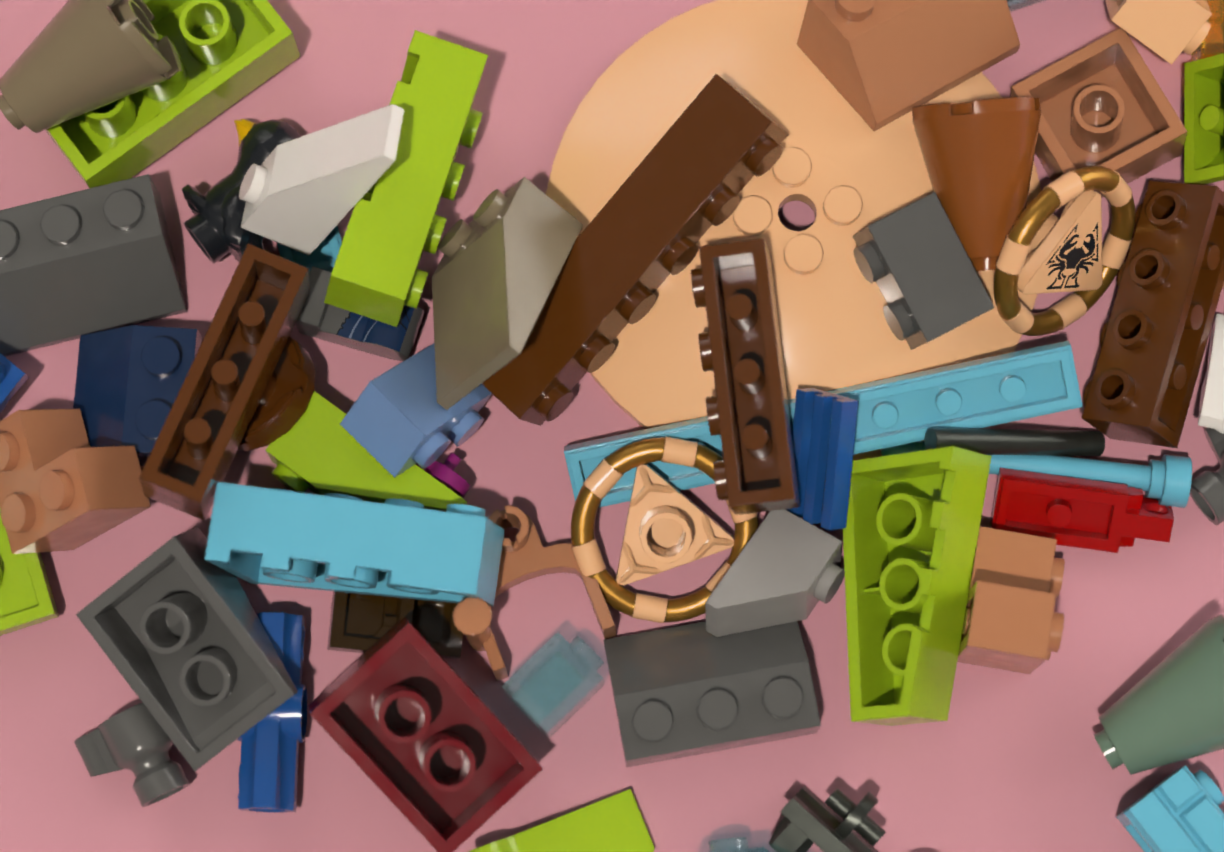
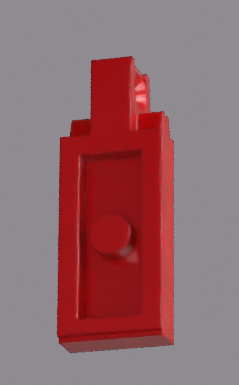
[990,468,1174,553]

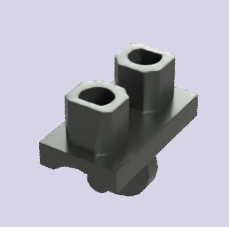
[769,786,886,852]

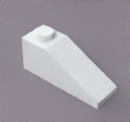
[239,104,404,256]

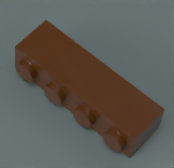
[139,244,310,521]

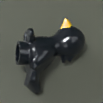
[182,119,301,264]

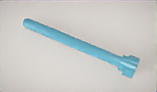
[881,441,1192,508]

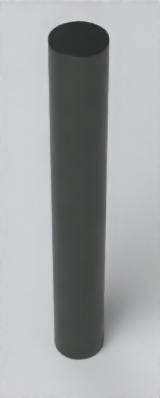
[924,428,1105,456]

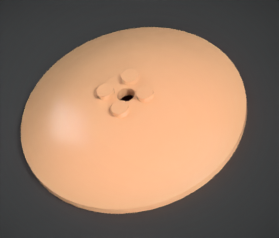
[546,0,1041,476]

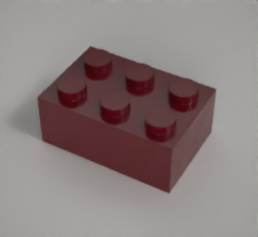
[308,617,543,852]

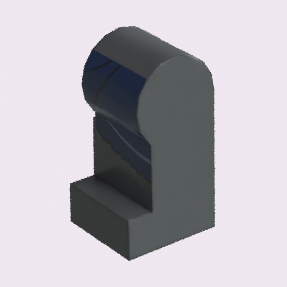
[295,266,425,361]

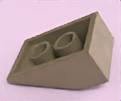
[432,177,583,410]

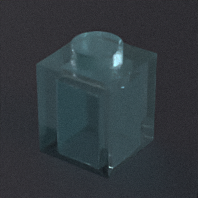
[502,632,604,739]

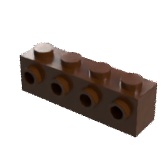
[1082,181,1224,448]
[691,238,800,515]

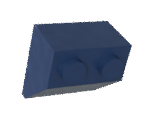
[73,325,203,466]

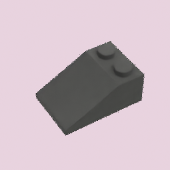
[76,527,298,771]

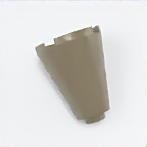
[0,0,182,133]

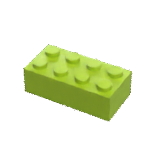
[46,0,300,189]

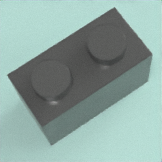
[853,192,994,350]

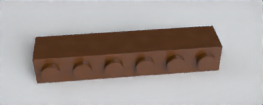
[482,73,789,426]

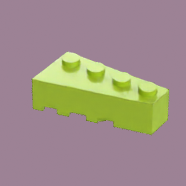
[324,30,488,327]
[843,446,992,726]

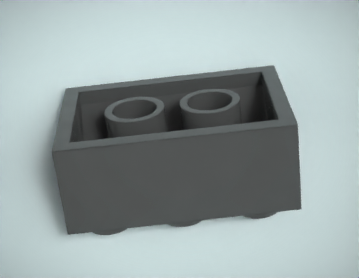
[0,174,187,357]
[603,621,821,768]

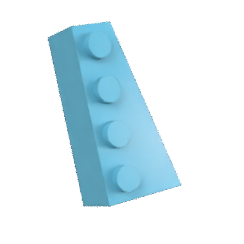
[205,482,505,607]

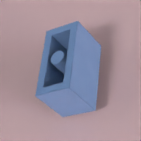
[340,343,492,478]

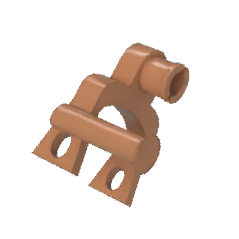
[453,505,617,681]

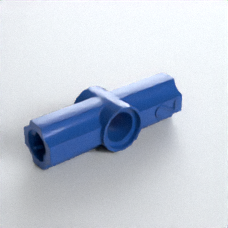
[238,612,308,813]

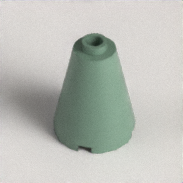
[1094,614,1224,775]

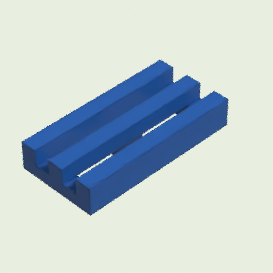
[785,388,858,530]

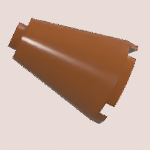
[912,97,1042,271]

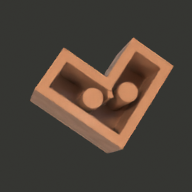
[0,408,151,554]
[957,526,1065,674]

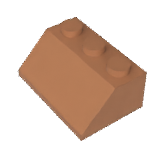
[797,0,1020,131]

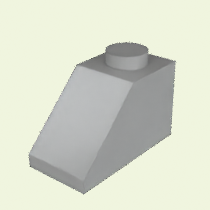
[705,509,845,637]

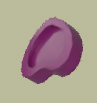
[416,452,471,498]

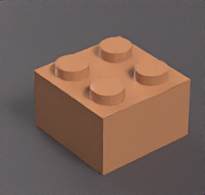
[1010,27,1188,198]

